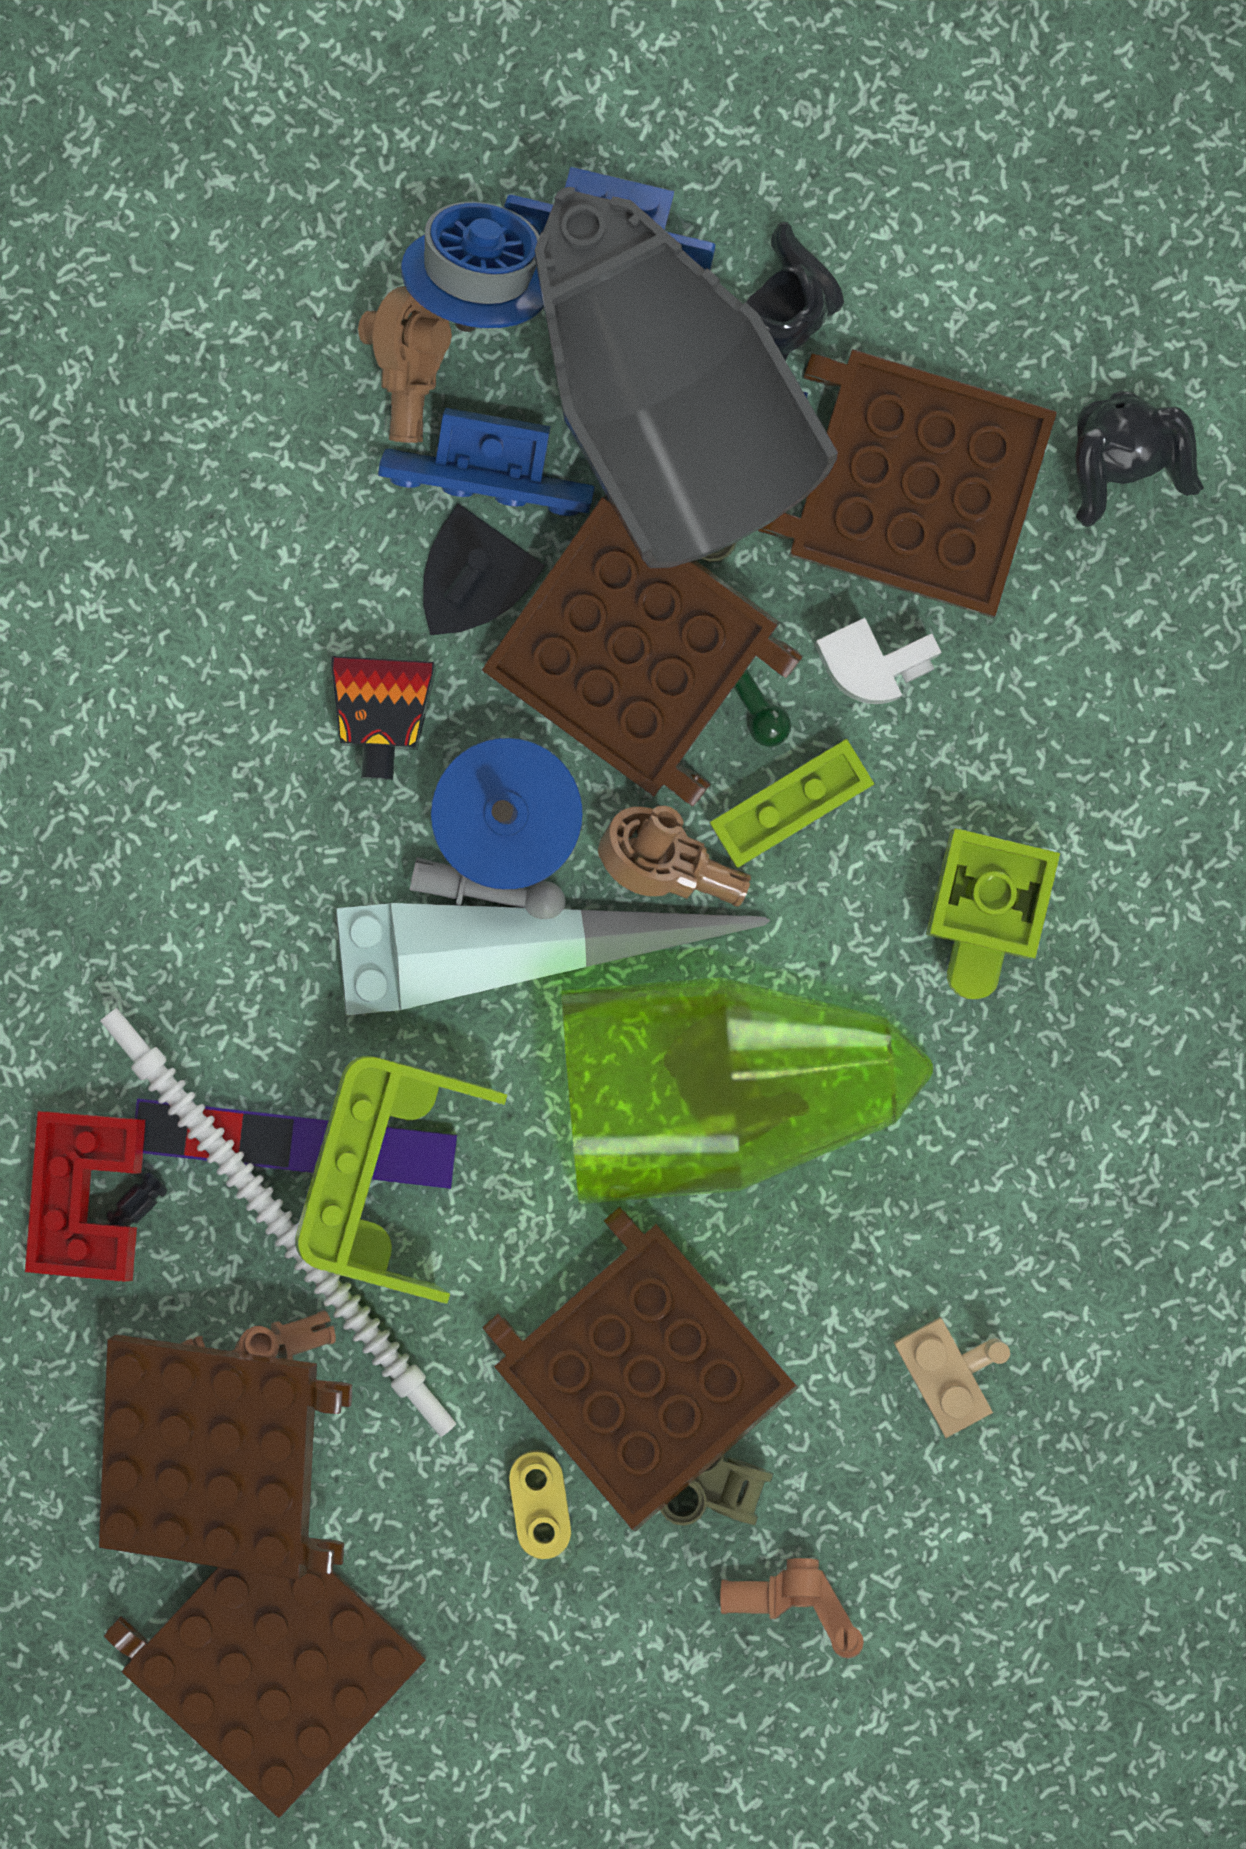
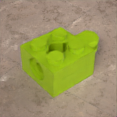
[926,828,1060,999]

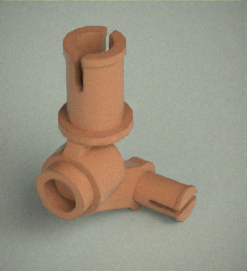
[181,1310,336,1360]
[720,1558,864,1659]

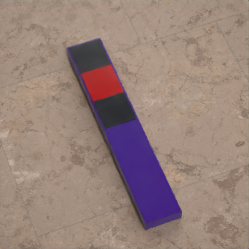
[135,1098,458,1189]

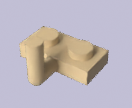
[893,1317,1010,1438]

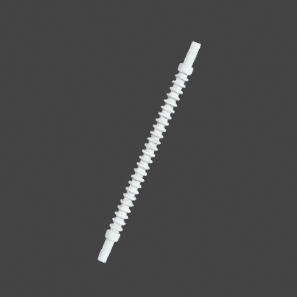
[100,1007,457,1437]

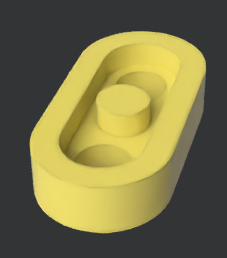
[509,1450,571,1559]

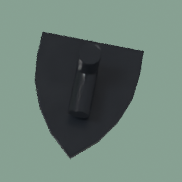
[423,504,545,636]

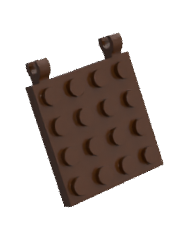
[757,349,1057,618]
[482,495,803,807]
[482,1206,799,1532]
[99,1334,352,1580]
[104,1567,426,1818]

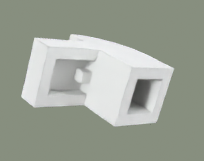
[814,618,942,704]

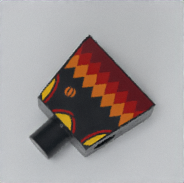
[331,656,436,780]

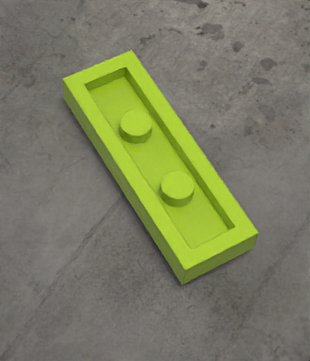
[709,739,875,868]

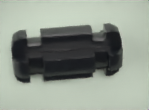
[106,1172,167,1226]

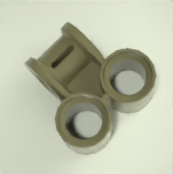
[660,1454,774,1526]

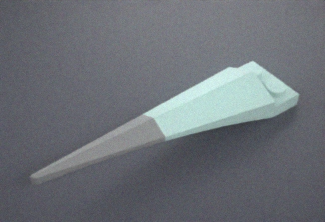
[336,903,770,1016]

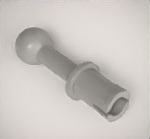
[409,857,565,919]

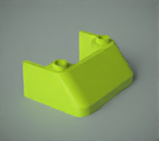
[295,1056,507,1304]

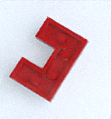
[25,1111,146,1282]

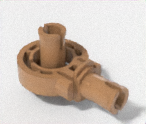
[358,286,452,443]
[598,806,751,907]

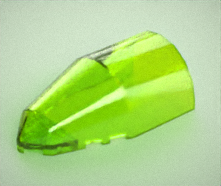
[561,977,934,1204]

